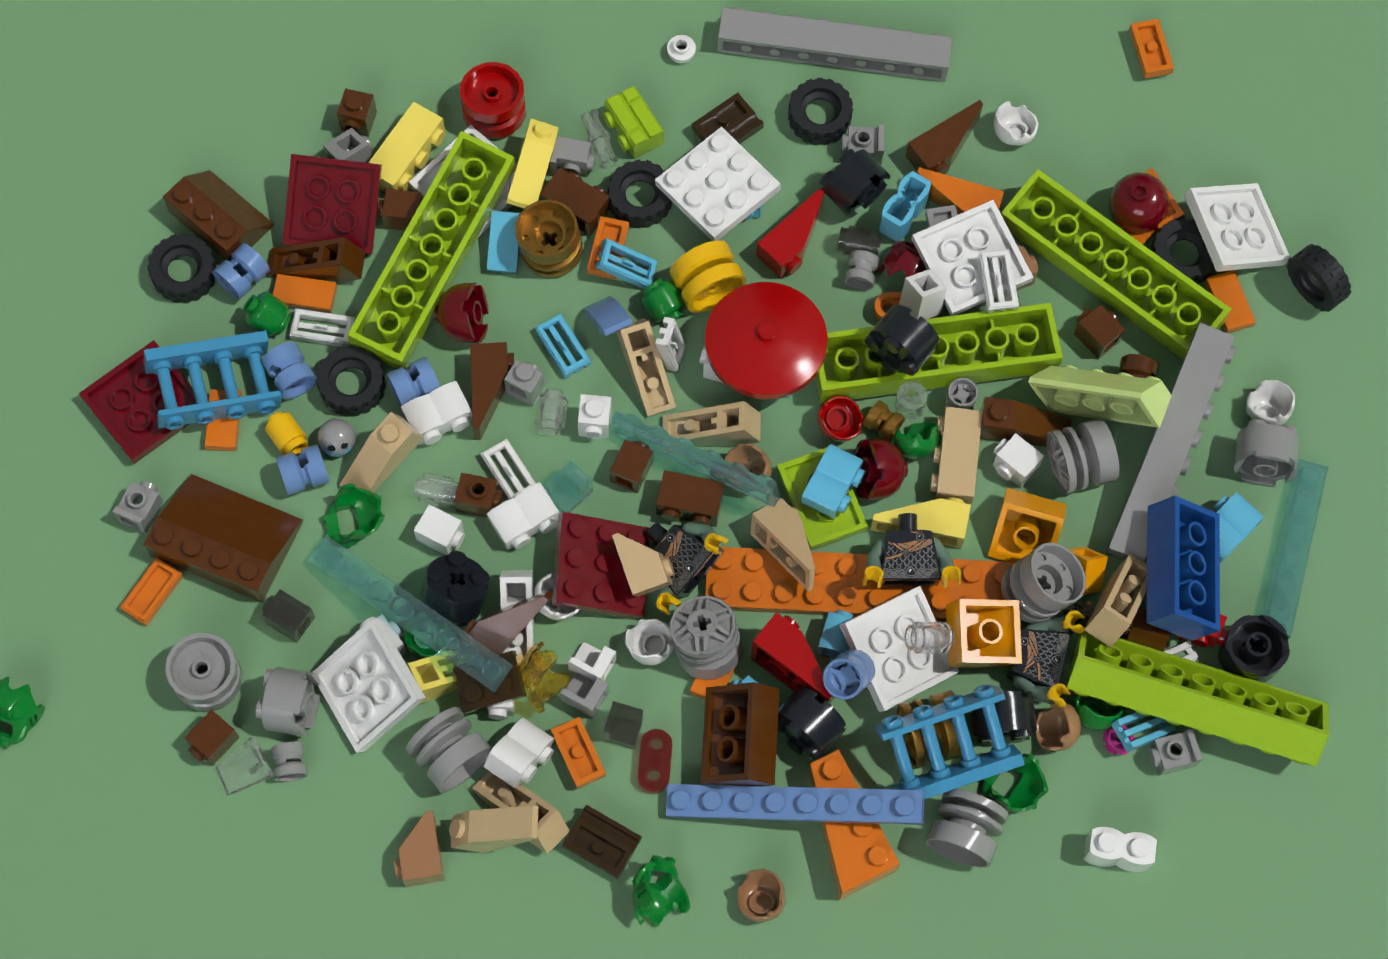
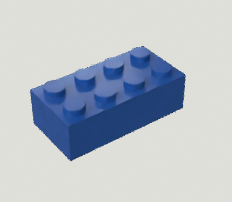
[1147,496,1220,640]

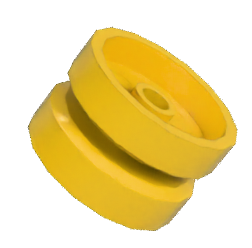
[669,240,747,313]

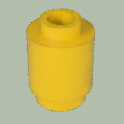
[265,412,309,456]

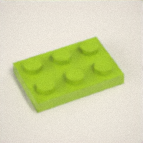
[776,447,868,551]

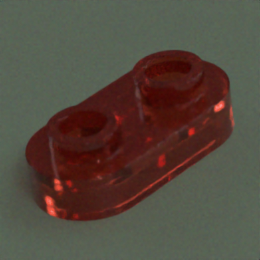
[638,729,672,794]

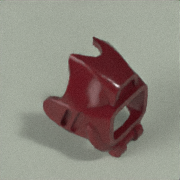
[877,241,927,277]

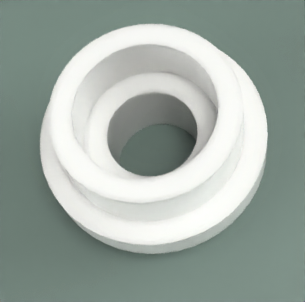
[667,35,696,63]

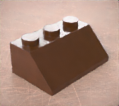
[163,170,274,261]
[701,682,779,786]

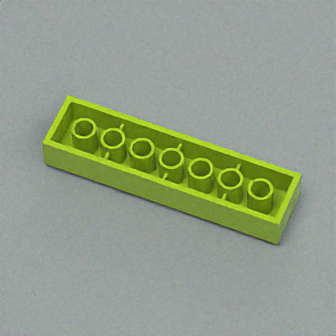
[347,131,515,369]
[1001,169,1232,360]
[815,303,1063,404]
[1067,630,1329,767]

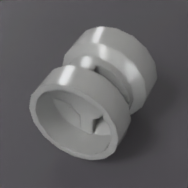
[844,250,879,290]
[945,378,978,410]
[271,742,307,782]

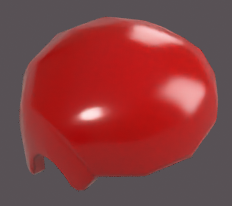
[817,396,864,442]

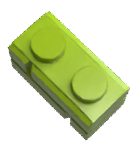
[603,86,664,158]

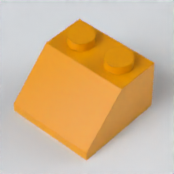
[987,487,1067,562]
[946,599,1022,668]

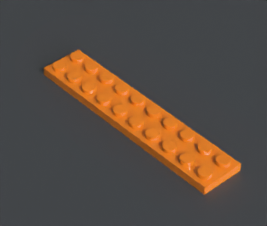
[705,547,1016,622]

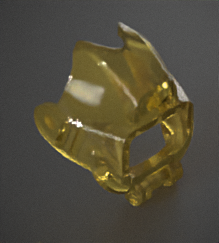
[519,641,570,713]

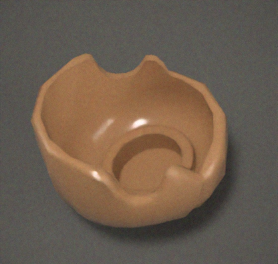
[722,443,772,493]
[1035,703,1081,751]
[737,869,786,923]

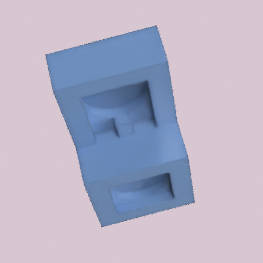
[583,296,633,336]

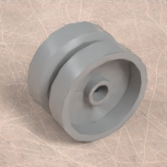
[165,633,243,712]

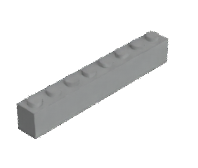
[717,7,952,82]
[1106,323,1236,562]

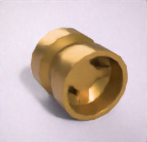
[863,400,905,441]

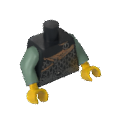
[862,513,961,588]
[646,522,728,615]
[1007,611,1085,708]

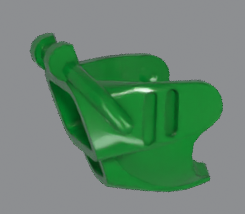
[322,483,385,547]
[0,676,45,749]
[980,754,1049,812]
[632,855,690,927]

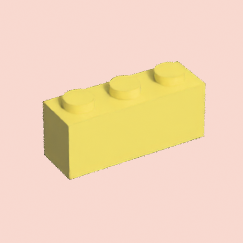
[368,102,446,192]

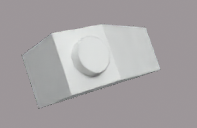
[500,570,534,670]

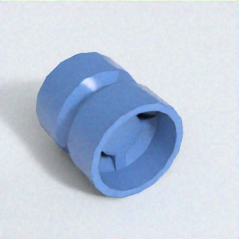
[212,243,270,300]
[262,342,317,400]
[386,356,440,407]
[276,444,330,495]
[823,649,875,700]

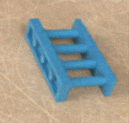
[144,330,282,430]
[875,684,1025,799]

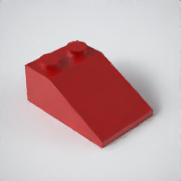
[750,612,833,704]

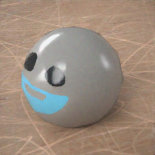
[317,418,356,457]

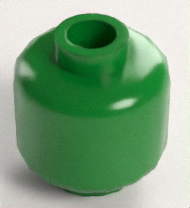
[641,278,685,323]
[244,291,291,337]

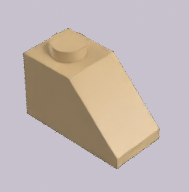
[612,533,675,597]

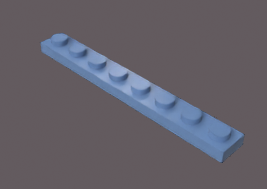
[666,784,925,825]

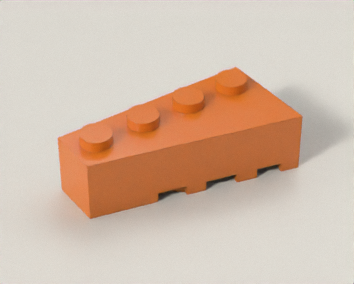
[808,749,900,901]

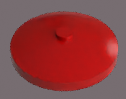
[705,282,828,399]

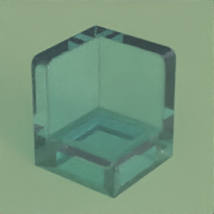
[544,460,593,513]

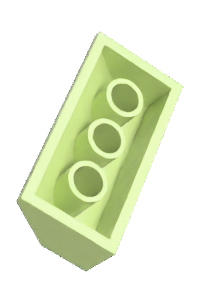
[1028,365,1172,428]

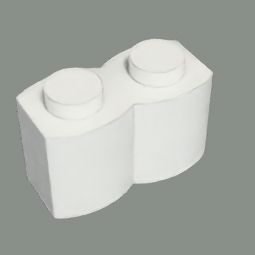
[401,381,473,445]
[487,482,560,550]
[484,718,554,788]
[1083,827,1157,872]

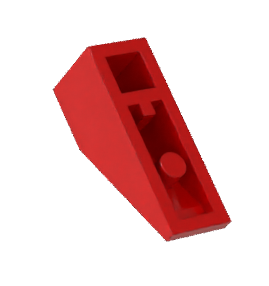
[756,188,825,279]

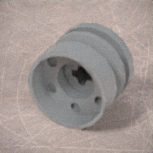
[1047,418,1120,494]
[1001,543,1086,624]
[670,596,742,680]
[406,707,492,793]
[925,789,1009,868]

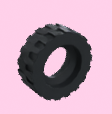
[788,78,853,145]
[608,159,672,228]
[1150,218,1214,284]
[147,234,217,304]
[1287,244,1351,312]
[316,346,386,417]

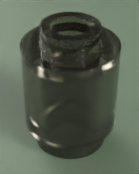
[837,225,882,256]

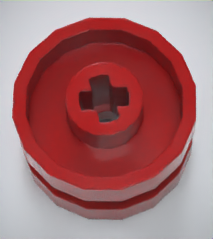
[460,62,526,139]

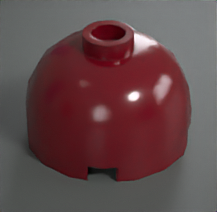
[1109,172,1169,234]
[435,283,489,343]
[854,439,908,500]

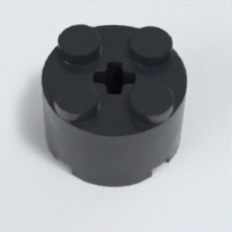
[820,149,890,217]
[864,305,939,376]
[420,551,490,627]
[1218,615,1290,683]
[777,685,846,761]
[970,691,1037,745]

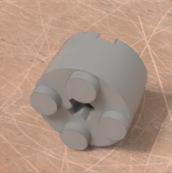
[1234,419,1299,486]
[256,667,320,737]

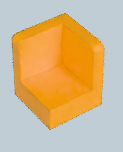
[1068,546,1108,595]

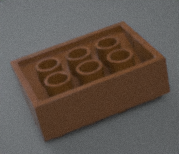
[143,474,303,603]

